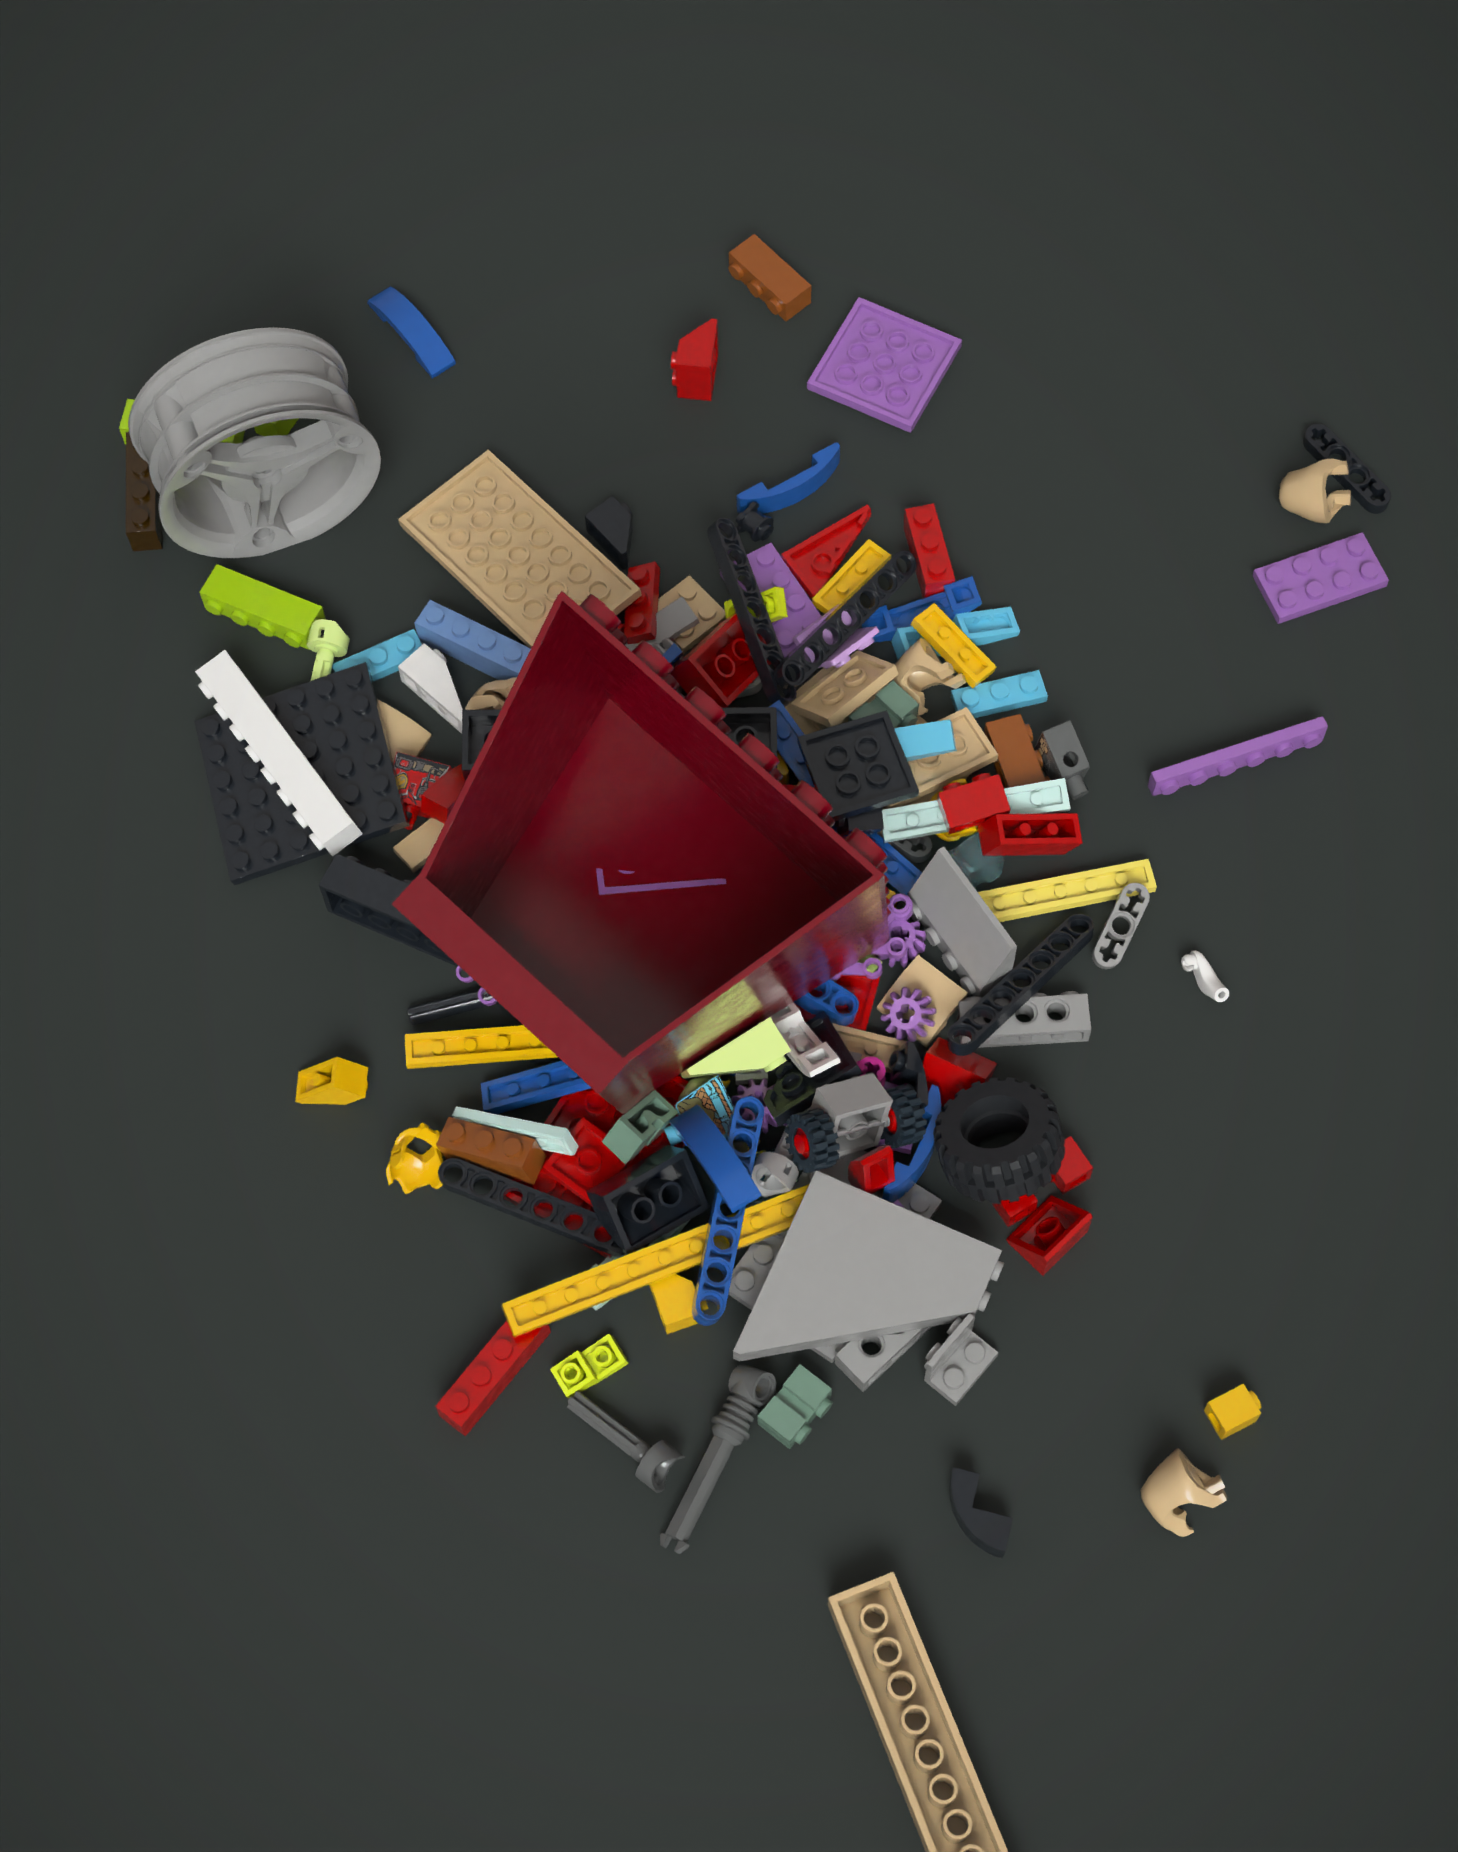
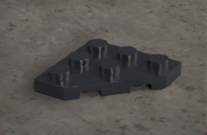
[763,1011,863,1127]

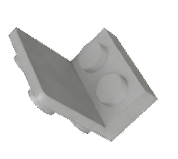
[924,1313,999,1406]

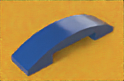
[367,286,456,379]
[737,442,840,514]
[861,576,982,642]
[882,1084,941,1203]
[669,1104,761,1213]

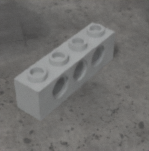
[957,991,1091,1048]
[835,1327,931,1392]

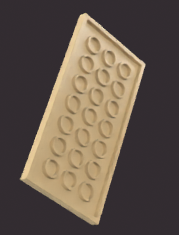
[398,450,642,648]

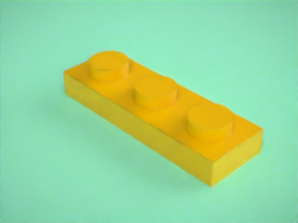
[812,539,891,614]
[910,603,997,688]

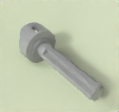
[751,1107,811,1197]

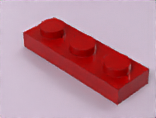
[624,561,660,644]

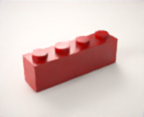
[435,1320,551,1437]

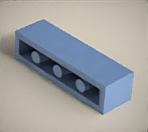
[414,600,531,680]

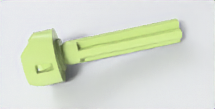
[307,619,350,681]

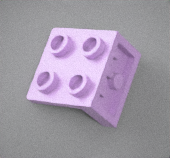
[792,604,880,669]

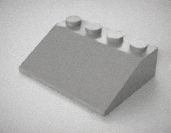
[909,846,1017,998]

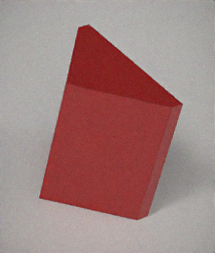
[922,1037,997,1107]
[1006,1195,1093,1276]

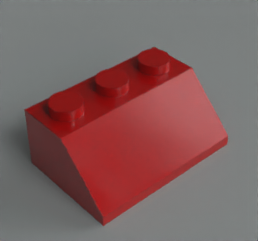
[670,613,771,708]

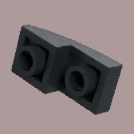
[888,1041,928,1109]

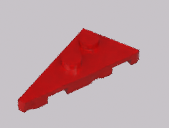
[781,504,872,599]

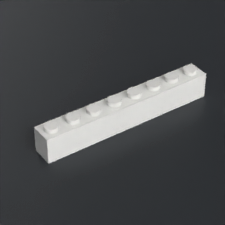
[195,650,363,856]

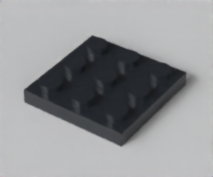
[797,710,919,821]

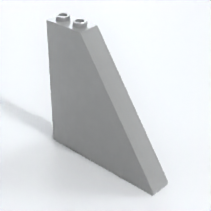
[733,1171,1004,1361]

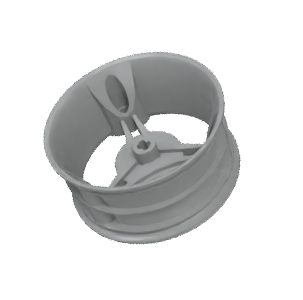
[128,327,381,558]

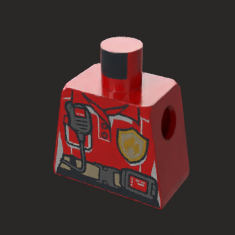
[394,752,452,830]

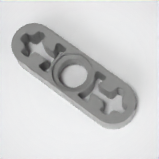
[1092,883,1150,969]

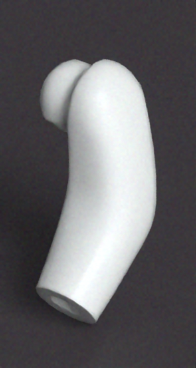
[1181,950,1229,1002]

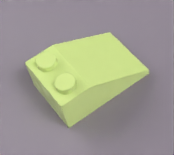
[681,1017,791,1078]

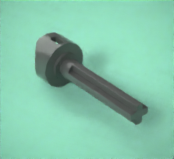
[567,1391,685,1493]

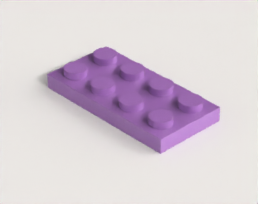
[1252,532,1389,624]
[720,543,821,658]

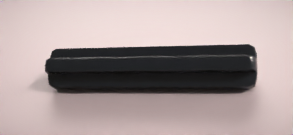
[408,989,499,1025]

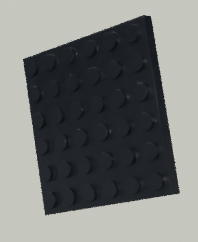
[195,662,410,885]

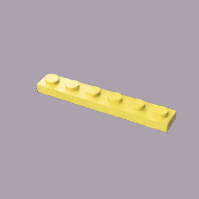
[978,859,1157,922]

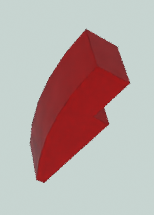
[421,764,465,824]
[848,1145,895,1194]

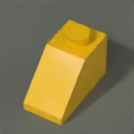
[295,1057,368,1105]
[649,1274,708,1334]

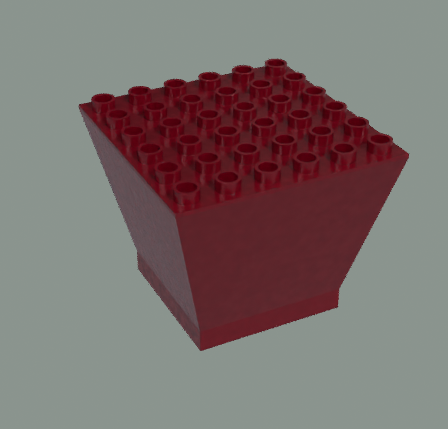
[392,591,891,1115]

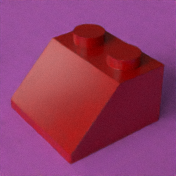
[671,318,719,401]

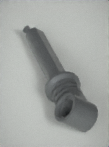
[660,1364,776,1554]

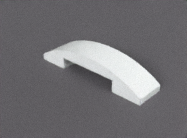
[770,1003,840,1077]

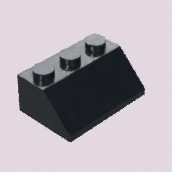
[586,1145,710,1255]

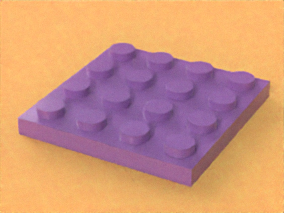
[807,297,962,433]

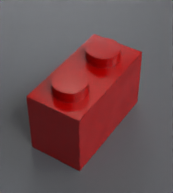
[937,773,1011,835]

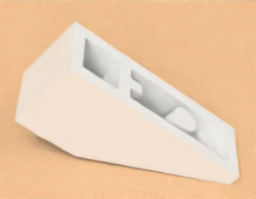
[398,643,463,734]

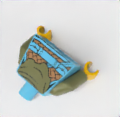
[664,1075,762,1161]

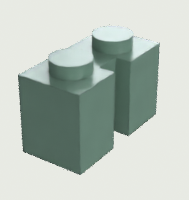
[848,680,919,728]
[602,1090,678,1164]
[757,1364,833,1449]

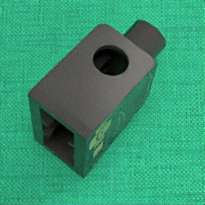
[1034,721,1090,800]

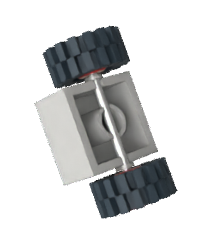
[785,1073,927,1173]

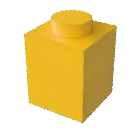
[1204,1384,1261,1440]

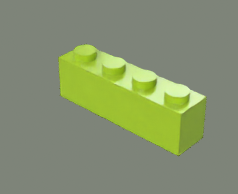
[199,564,326,650]

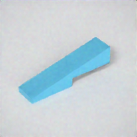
[891,607,1020,659]
[894,719,957,762]

